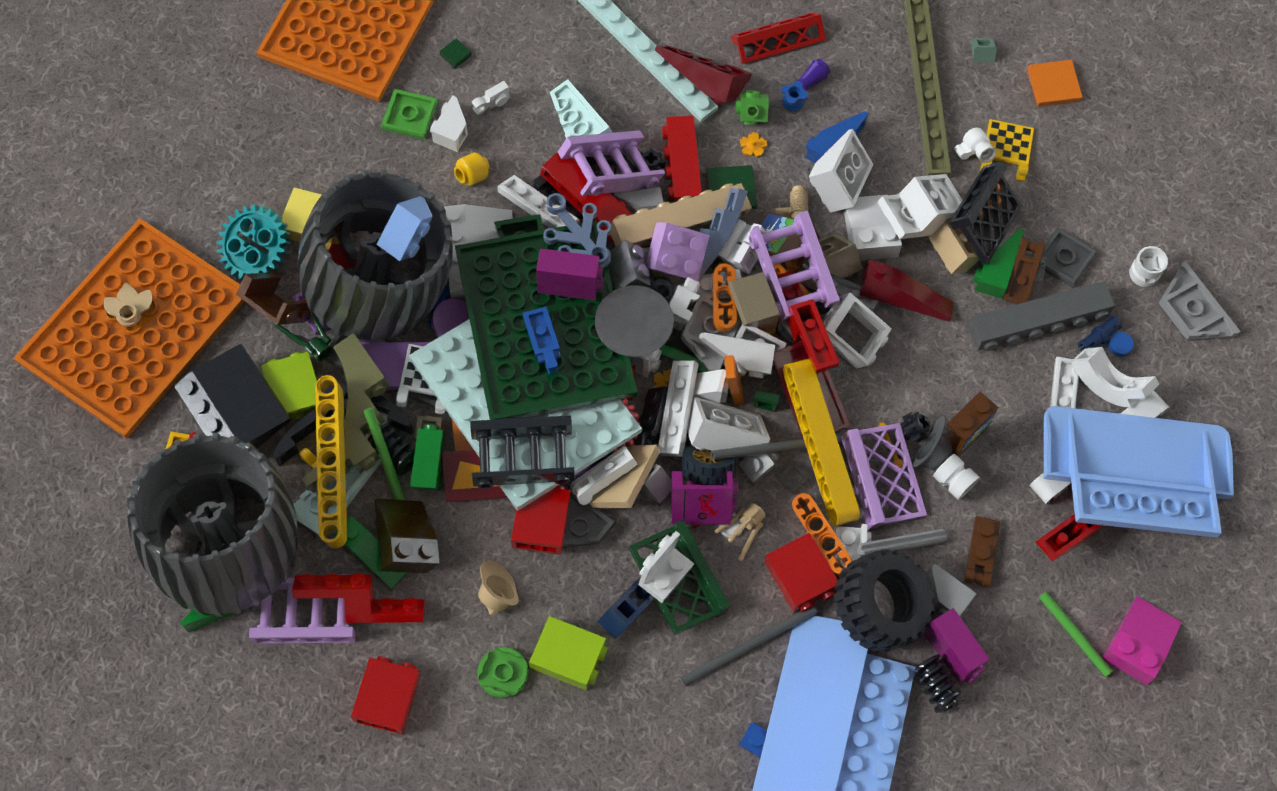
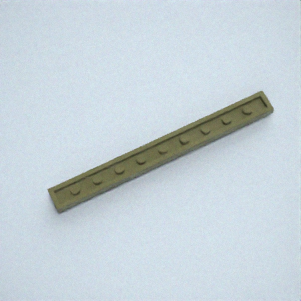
[904,0,951,177]

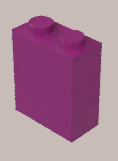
[536,249,603,301]
[924,608,990,685]

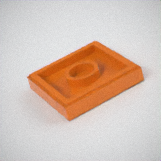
[1027,60,1083,107]

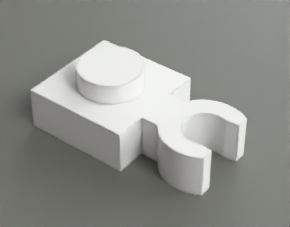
[472,81,510,115]

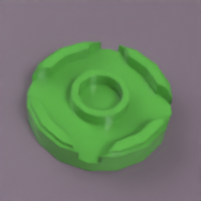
[477,647,529,699]

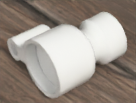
[954,127,996,163]

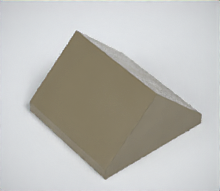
[728,272,780,330]

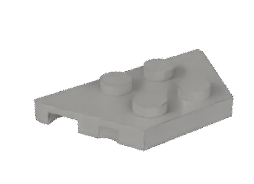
[1159,261,1241,340]
[680,294,741,371]

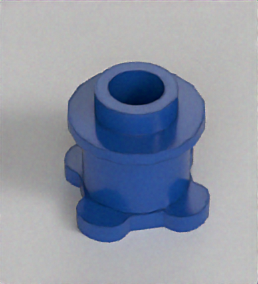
[782,81,808,111]

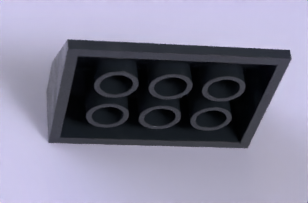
[174,344,292,449]

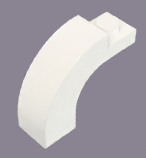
[1071,347,1159,407]

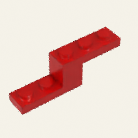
[777,270,840,374]
[292,573,425,623]

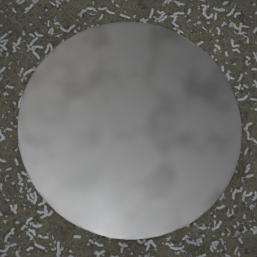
[595,285,673,357]

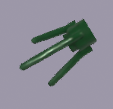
[274,312,332,362]

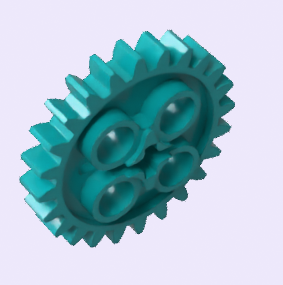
[217,204,291,280]

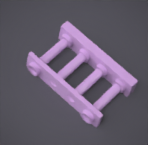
[558,130,665,196]
[749,211,840,322]
[249,574,356,644]

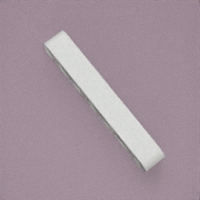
[1030,390,1170,505]

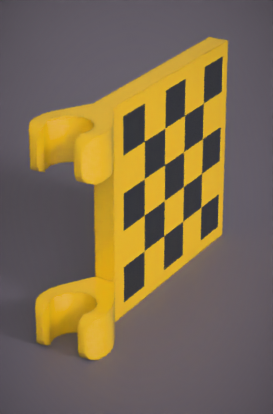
[980,119,1034,181]

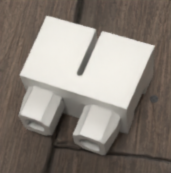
[717,219,767,274]
[668,277,700,331]

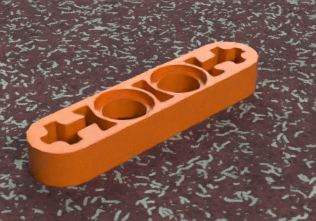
[792,493,853,576]

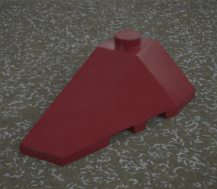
[655,45,752,105]
[859,259,954,322]

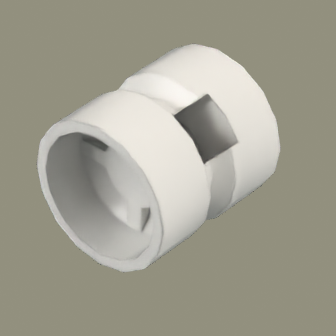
[1129,246,1168,287]
[933,454,980,500]

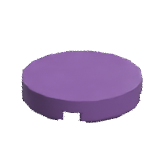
[431,298,469,338]

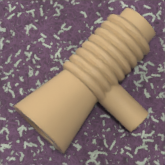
[776,185,809,218]

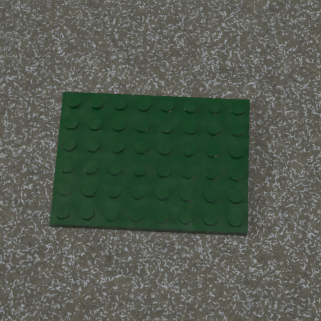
[455,220,637,420]

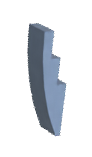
[699,188,748,277]

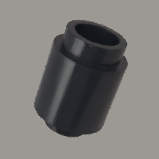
[651,276,674,302]

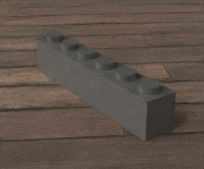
[968,281,1115,351]

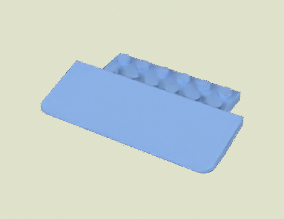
[1044,406,1234,537]
[752,616,915,791]

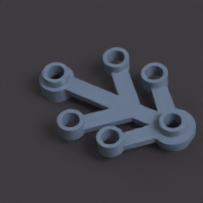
[543,193,611,268]

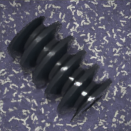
[368,421,415,476]
[914,654,964,713]

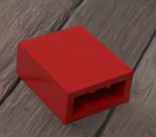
[511,486,571,555]
[764,533,837,613]
[351,656,421,735]

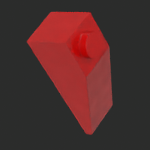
[1036,514,1103,562]

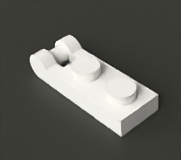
[570,446,638,505]

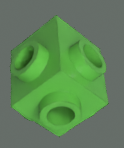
[735,90,769,125]

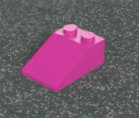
[1102,596,1182,685]

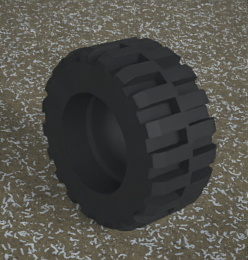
[834,549,935,652]

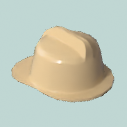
[478,560,519,615]

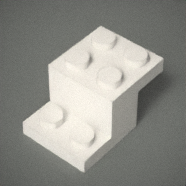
[878,174,962,239]

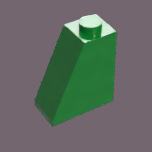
[410,425,445,491]

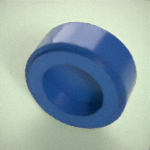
[1108,332,1134,357]

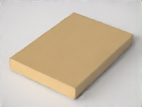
[589,445,661,508]

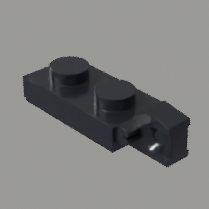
[635,386,668,445]

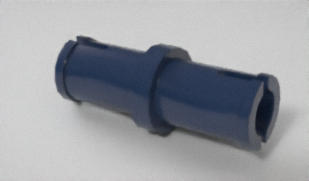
[1078,316,1122,352]

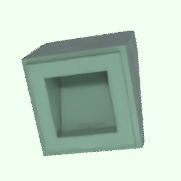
[972,38,997,63]

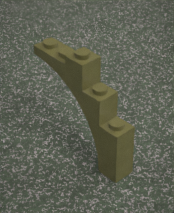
[302,333,390,493]

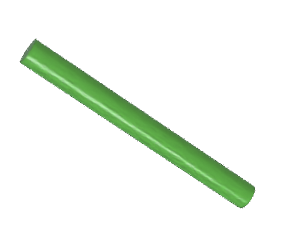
[364,407,405,500]
[1039,591,1113,677]

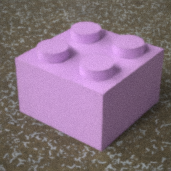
[646,222,710,282]

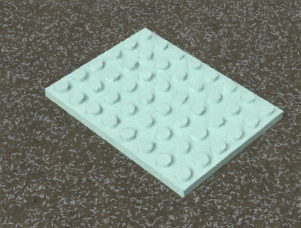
[409,320,642,511]

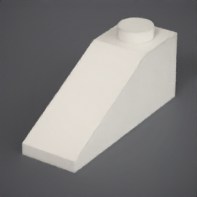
[699,332,775,378]

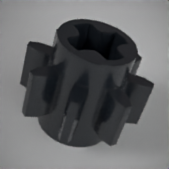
[636,149,665,171]
[900,412,930,443]

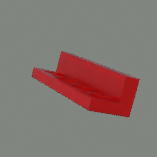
[731,12,826,64]

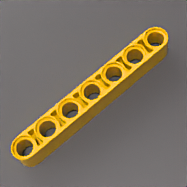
[783,359,860,526]
[315,375,347,549]

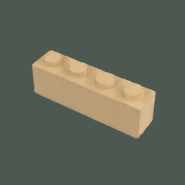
[928,218,979,274]

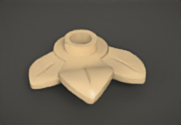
[104,283,153,327]

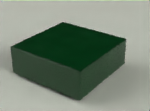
[439,38,471,69]
[753,390,780,412]

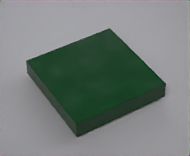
[706,165,757,209]

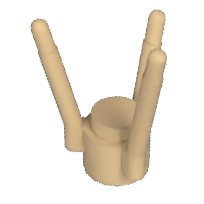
[715,503,766,561]

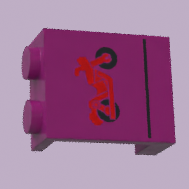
[671,471,738,525]

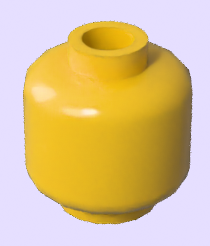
[454,152,490,186]

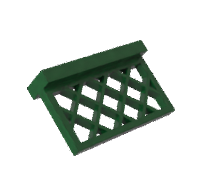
[628,520,730,636]

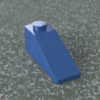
[806,111,869,163]

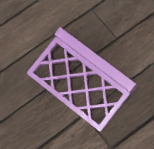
[841,423,927,530]

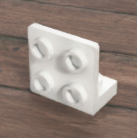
[638,531,694,603]

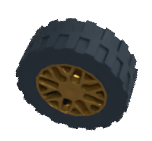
[682,444,737,485]

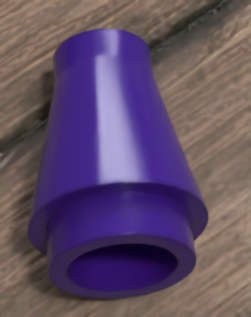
[797,59,831,91]

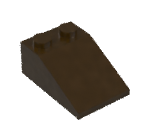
[374,498,440,573]

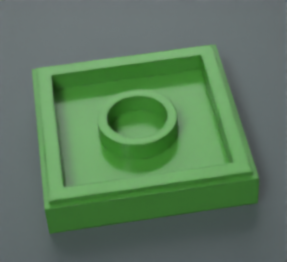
[381,89,438,140]

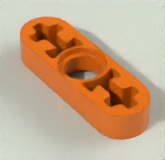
[712,263,737,332]

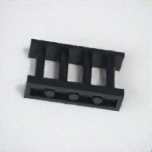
[470,415,575,489]

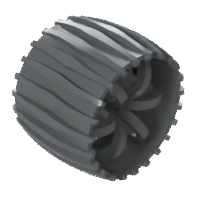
[298,170,453,343]
[127,433,298,617]

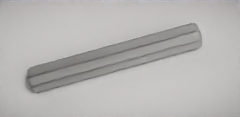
[857,529,947,557]

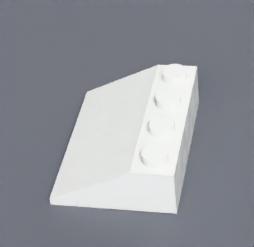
[444,204,513,301]

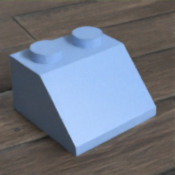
[377,196,433,261]

